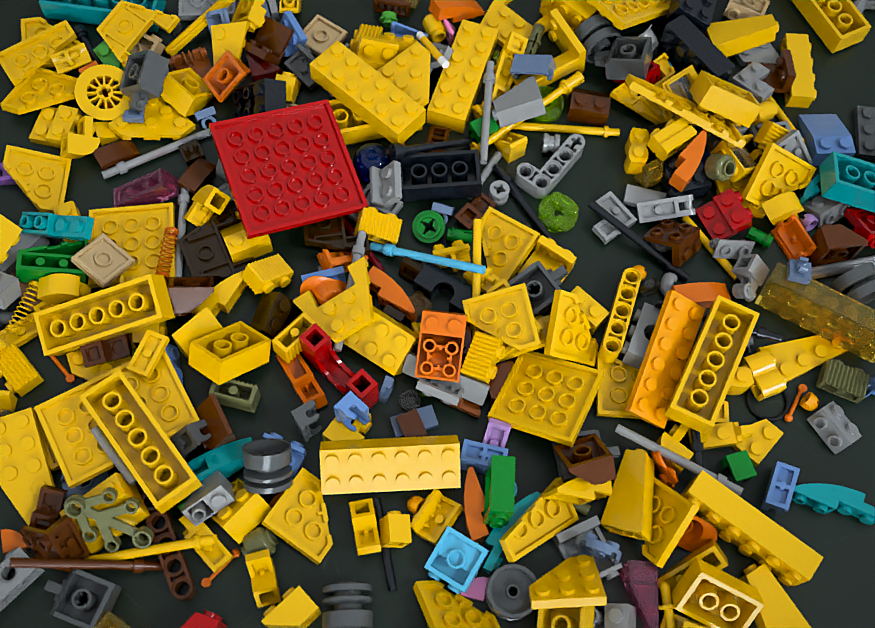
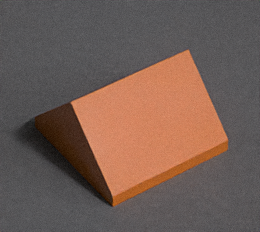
[203,50,251,103]

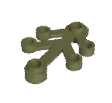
[64,487,154,553]

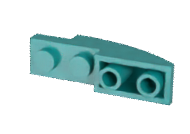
[19,212,94,241]
[179,437,253,503]
[791,483,875,525]
[481,491,541,575]

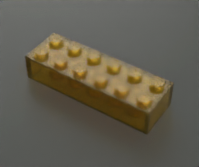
[755,262,875,363]

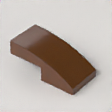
[92,140,141,170]
[177,158,216,194]
[454,192,497,230]
[80,334,134,368]
[396,409,428,437]
[29,485,68,530]

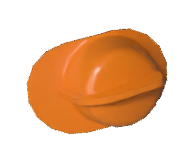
[300,276,347,306]
[677,515,718,552]

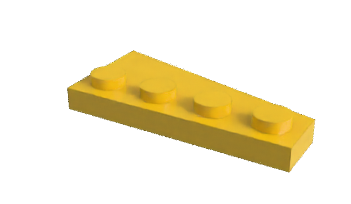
[0,20,77,86]
[756,331,851,382]
[499,477,579,562]

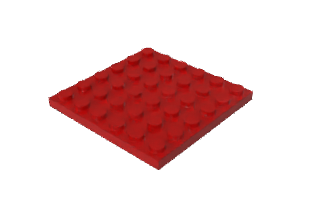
[209,99,369,239]

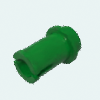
[446,226,472,243]
[746,226,774,248]

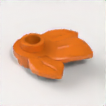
[651,451,679,489]

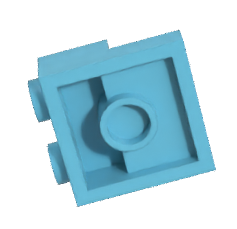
[424,526,489,594]

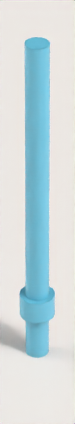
[370,242,486,274]

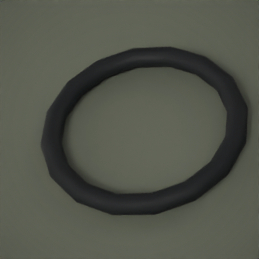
[746,388,790,422]

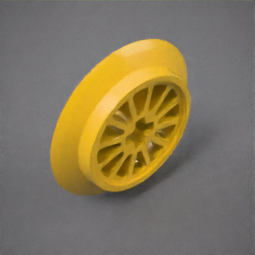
[74,64,130,120]

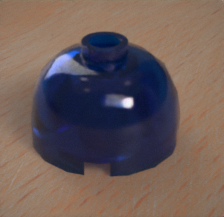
[353,143,392,184]

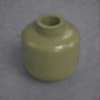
[704,153,736,181]
[241,527,278,557]

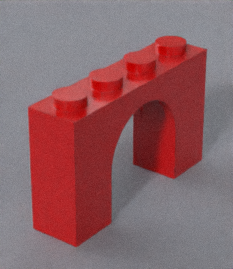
[299,323,379,409]

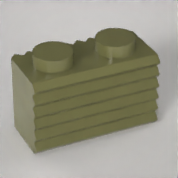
[816,359,871,403]
[208,379,261,413]

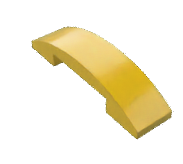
[491,31,528,105]
[0,301,59,352]

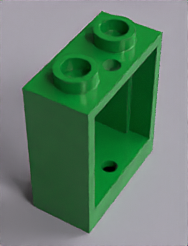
[483,455,515,528]

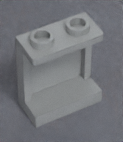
[553,515,623,581]

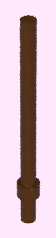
[9,557,163,573]

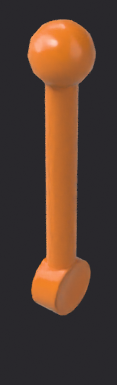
[49,356,76,384]
[784,384,807,422]
[201,548,241,588]

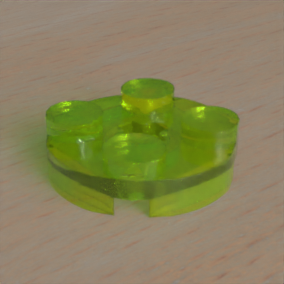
[530,86,564,123]
[538,192,579,233]

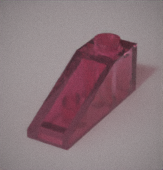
[113,168,179,207]
[621,560,659,628]

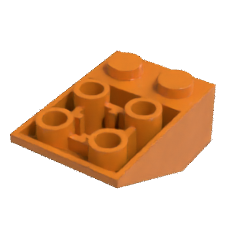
[415,309,467,382]

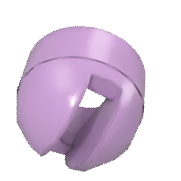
[800,213,819,231]

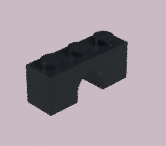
[413,262,472,313]

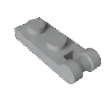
[636,194,696,223]

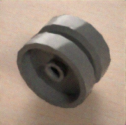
[574,14,621,63]
[830,262,875,311]
[485,564,537,622]

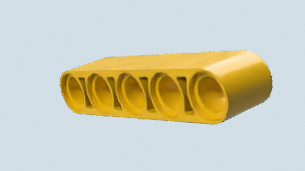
[598,268,641,364]

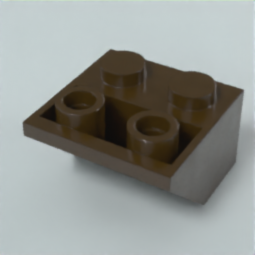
[250,292,303,344]

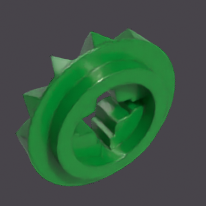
[412,210,446,243]

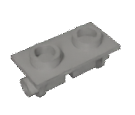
[709,238,755,259]

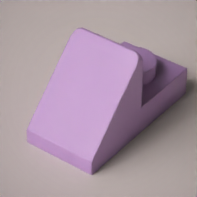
[482,417,512,448]

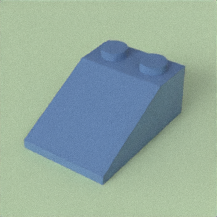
[798,114,856,166]

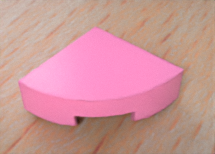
[461,577,489,602]

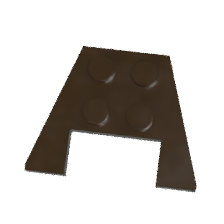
[178,204,255,279]
[303,216,370,255]

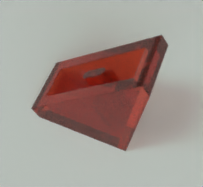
[246,52,282,82]

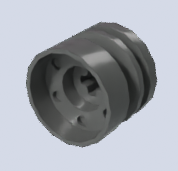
[242,438,293,494]
[322,581,373,628]

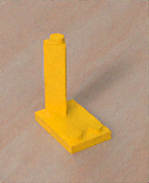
[512,8,586,90]

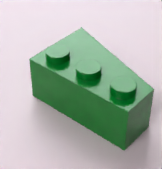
[16,239,89,284]

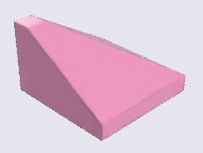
[443,19,455,46]

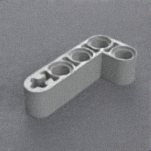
[515,134,585,199]

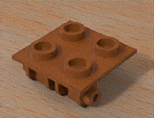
[169,47,212,79]

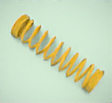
[5,280,38,335]

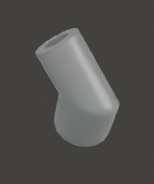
[659,272,677,298]

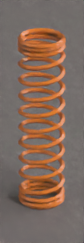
[155,227,179,280]

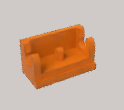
[771,215,817,260]
[317,249,369,272]

